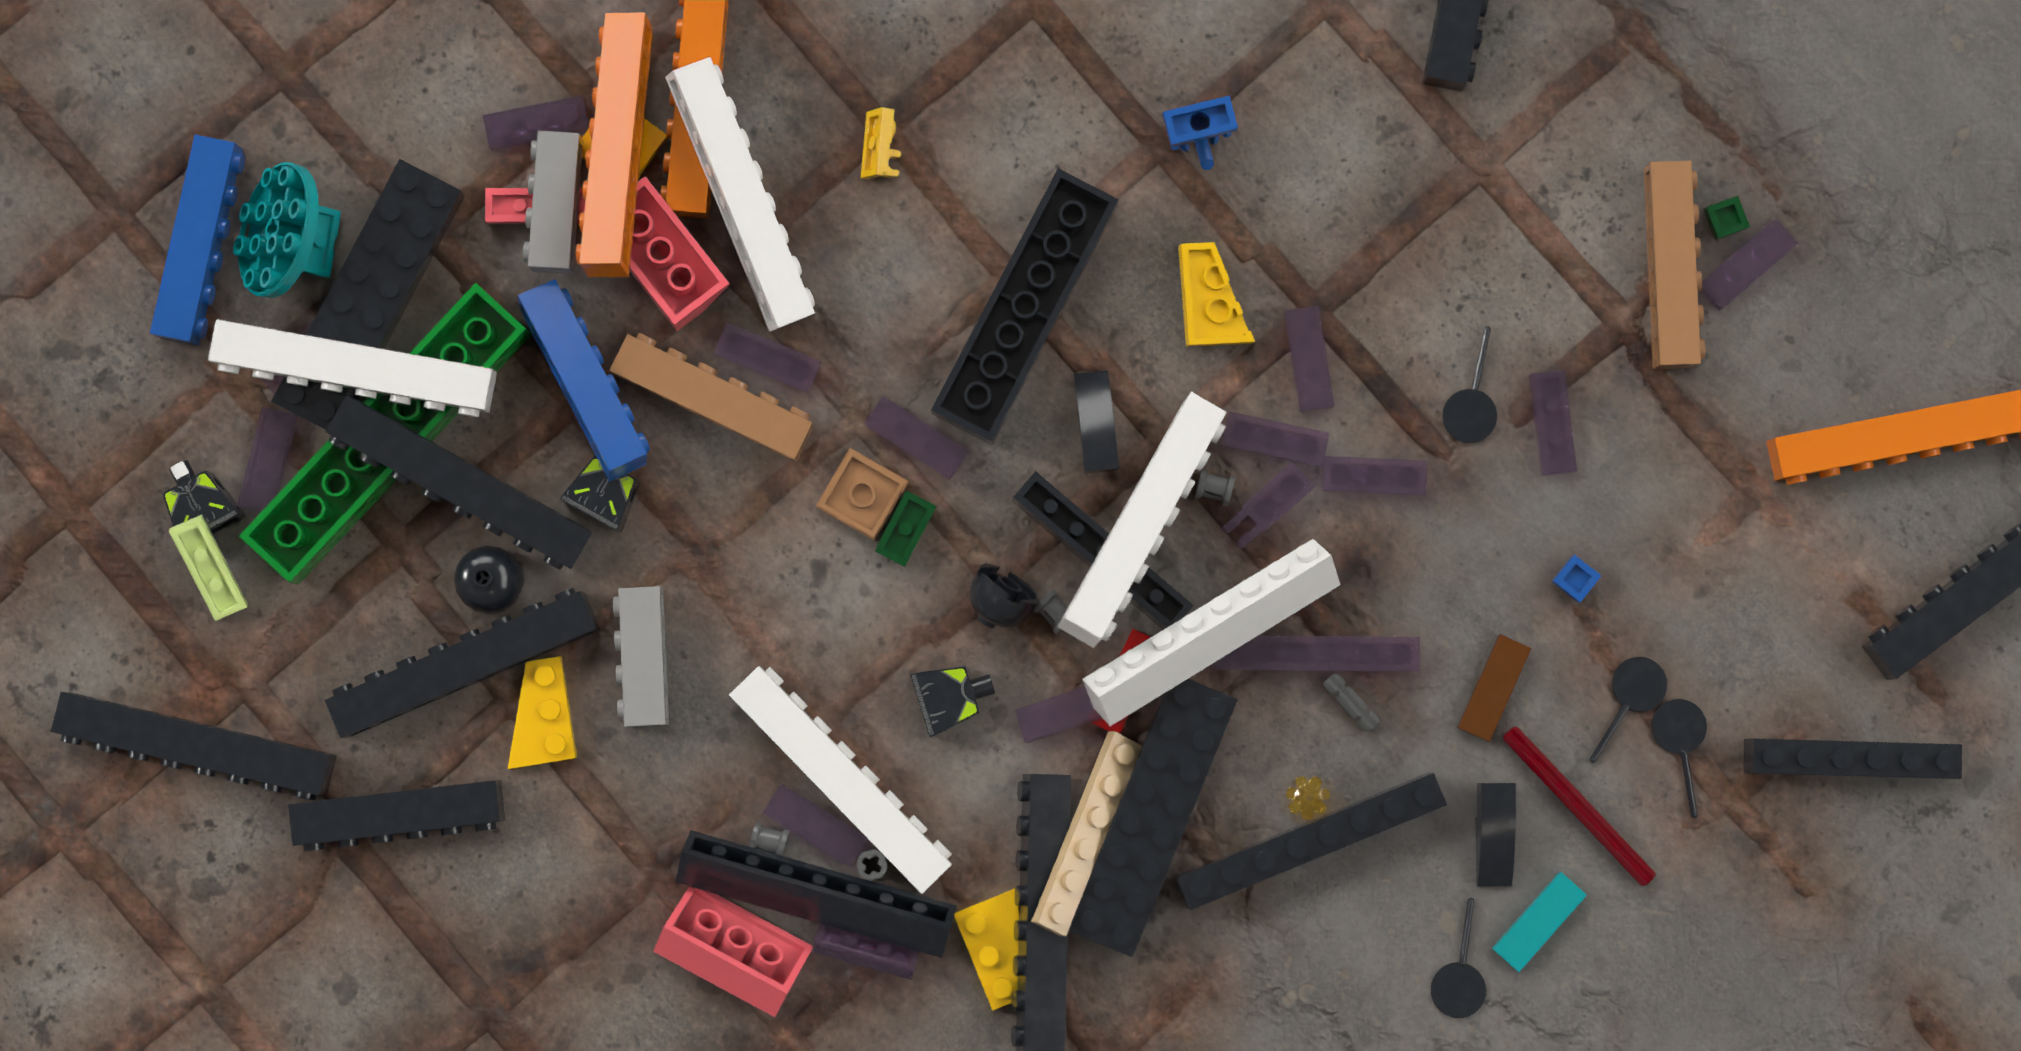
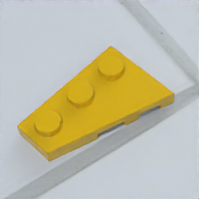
[1178,242,1255,347]
[508,656,577,769]
[954,888,1019,1011]

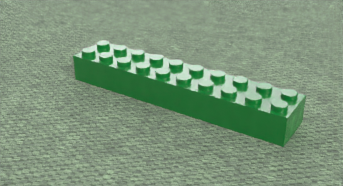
[239,283,532,585]

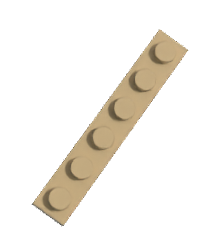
[1031,731,1142,937]

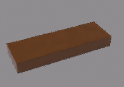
[1457,634,1532,742]

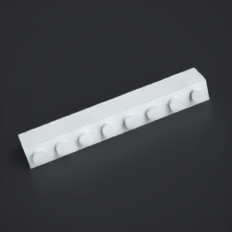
[665,57,815,332]
[208,319,497,417]
[1058,392,1227,648]
[1083,539,1340,726]
[729,666,952,894]

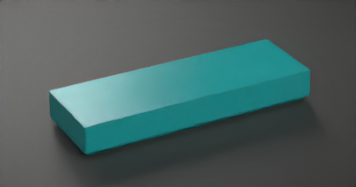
[1491,871,1587,972]

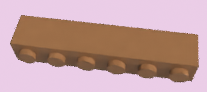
[1643,161,1706,369]
[609,333,814,463]

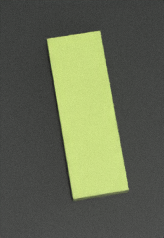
[169,515,248,621]

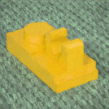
[861,107,901,180]

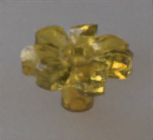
[1286,776,1330,820]

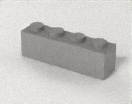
[523,131,583,275]
[613,586,669,727]

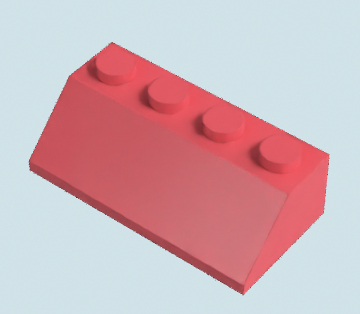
[629,176,729,331]
[653,886,814,1017]

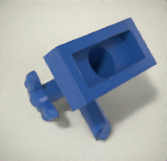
[1162,95,1238,170]

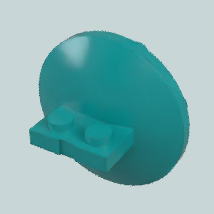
[233,162,341,299]

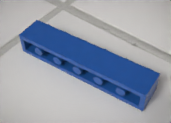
[150,135,245,346]
[518,279,650,482]

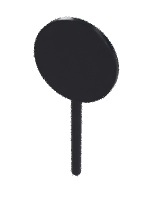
[1442,326,1497,443]
[1590,657,1667,763]
[1651,699,1707,818]
[1431,898,1486,1018]

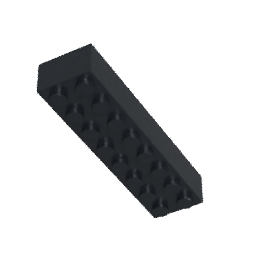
[271,159,465,430]
[931,168,1119,445]
[1068,679,1238,957]

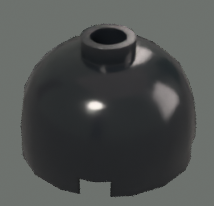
[454,545,525,614]
[969,563,1039,628]

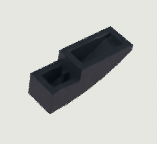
[1074,370,1119,474]
[1475,783,1516,887]

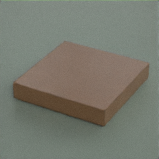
[815,448,909,541]

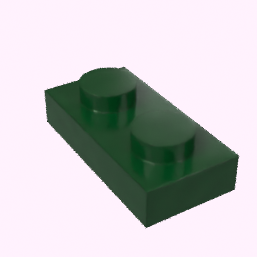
[875,491,937,567]

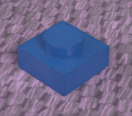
[1551,554,1601,603]

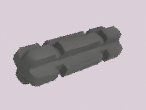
[1323,673,1380,732]

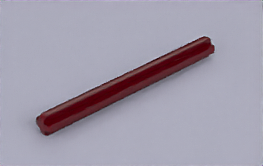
[1503,726,1656,886]

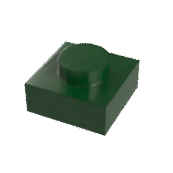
[1703,195,1750,241]

